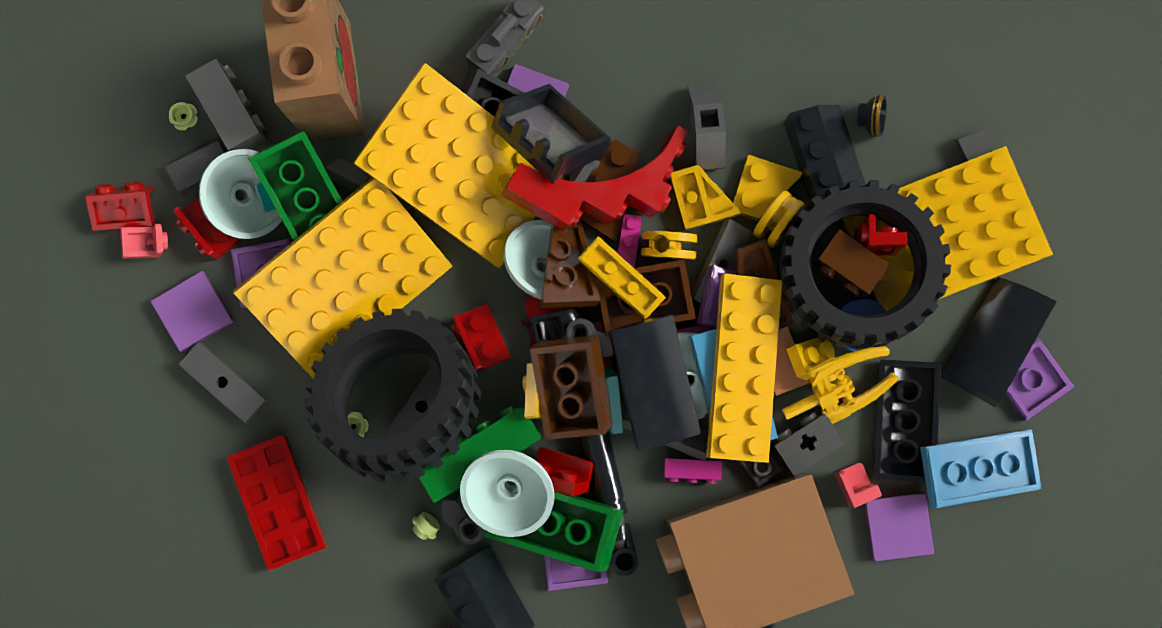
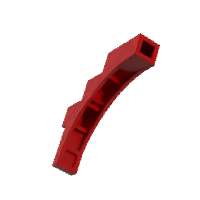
[501,125,688,232]

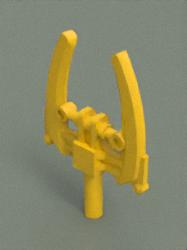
[782,346,898,424]

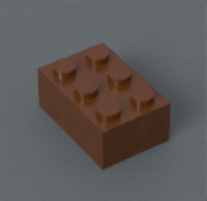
[595,259,696,337]
[530,335,613,440]

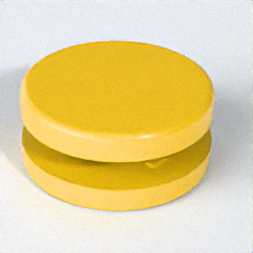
[753,191,805,248]
[641,231,697,260]

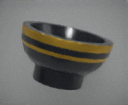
[857,95,887,137]

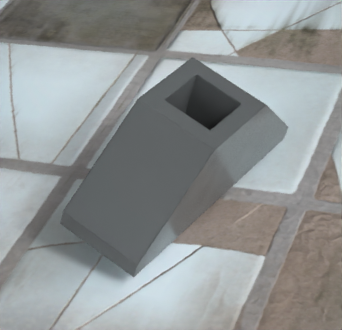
[687,82,726,171]

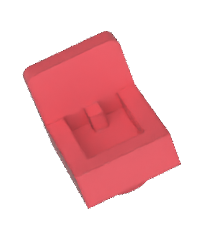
[120,224,168,259]

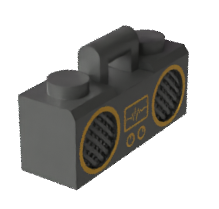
[465,0,544,78]

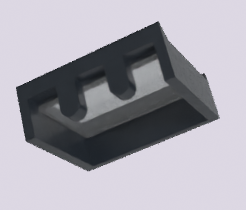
[491,84,611,184]

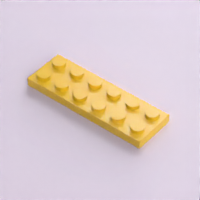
[706,274,782,463]

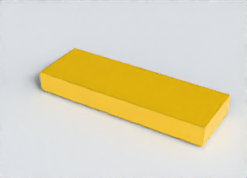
[578,236,666,320]

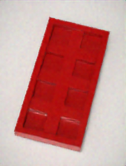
[226,435,328,571]

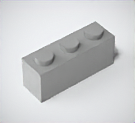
[186,59,266,151]

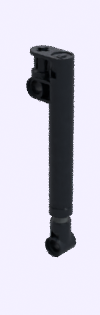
[521,307,638,576]

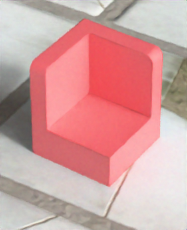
[833,463,882,508]

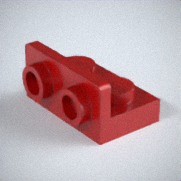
[85,181,155,231]
[173,197,244,260]
[854,214,907,256]
[451,303,511,372]
[536,447,593,497]

